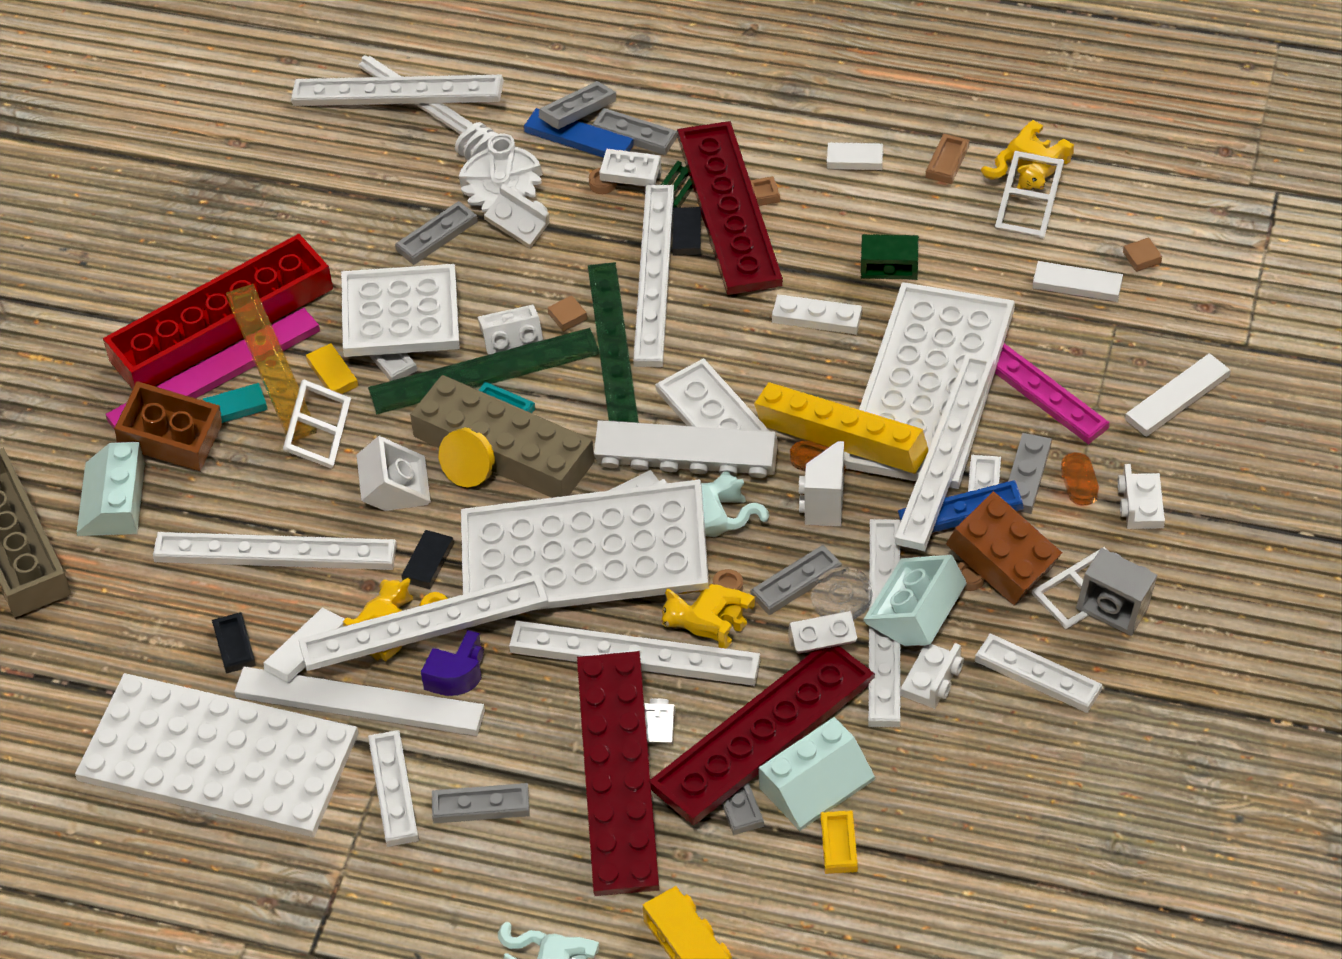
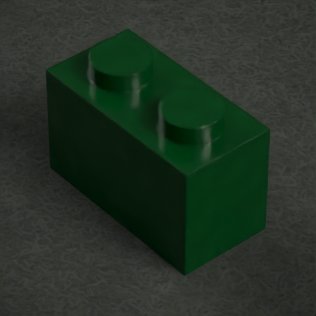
[861,234,919,280]

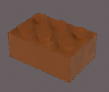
[114,381,222,472]
[946,491,1063,606]

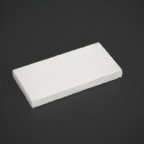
[655,358,769,431]

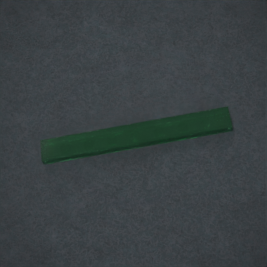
[588,262,639,423]
[368,328,599,415]

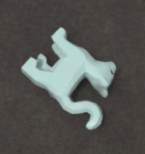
[701,471,769,537]
[498,922,599,959]

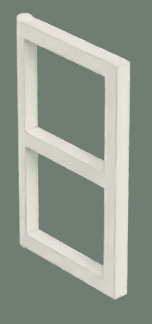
[995,151,1064,239]
[283,379,351,469]
[1032,547,1107,629]

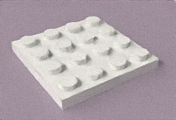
[341,264,460,357]

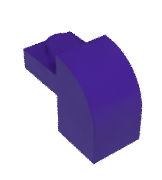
[421,630,484,696]

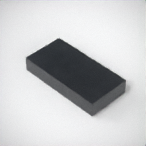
[672,207,701,255]
[401,530,454,589]
[212,612,256,674]

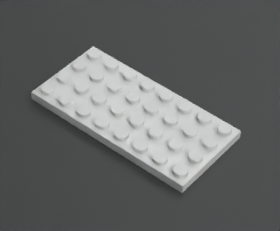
[844,282,1015,489]
[461,479,709,610]
[75,673,358,837]

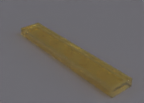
[226,284,317,441]

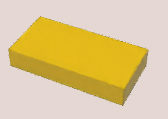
[306,343,358,394]
[820,810,858,874]

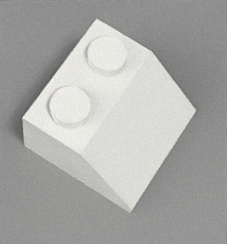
[357,436,431,511]
[799,441,844,526]

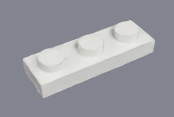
[772,294,862,335]

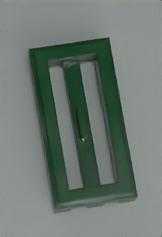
[661,161,693,207]

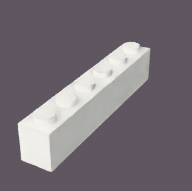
[594,420,778,478]

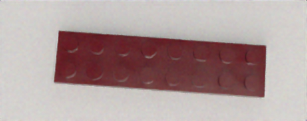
[677,121,783,295]
[648,646,875,826]
[577,651,660,896]

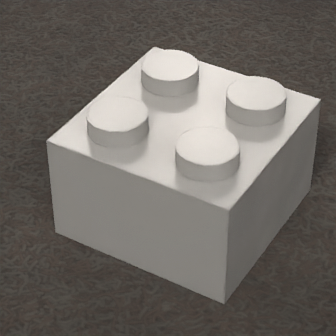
[1076,548,1157,636]

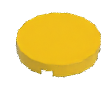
[438,427,495,488]

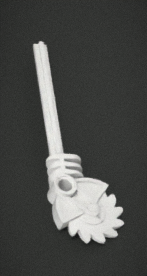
[359,55,543,212]

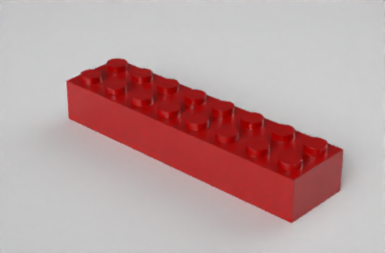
[103,233,333,390]

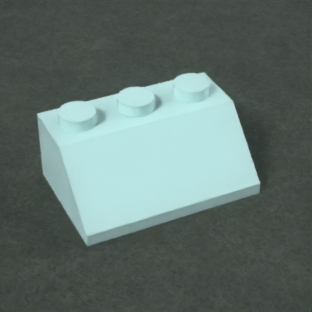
[77,442,145,536]
[863,555,967,646]
[759,717,875,831]

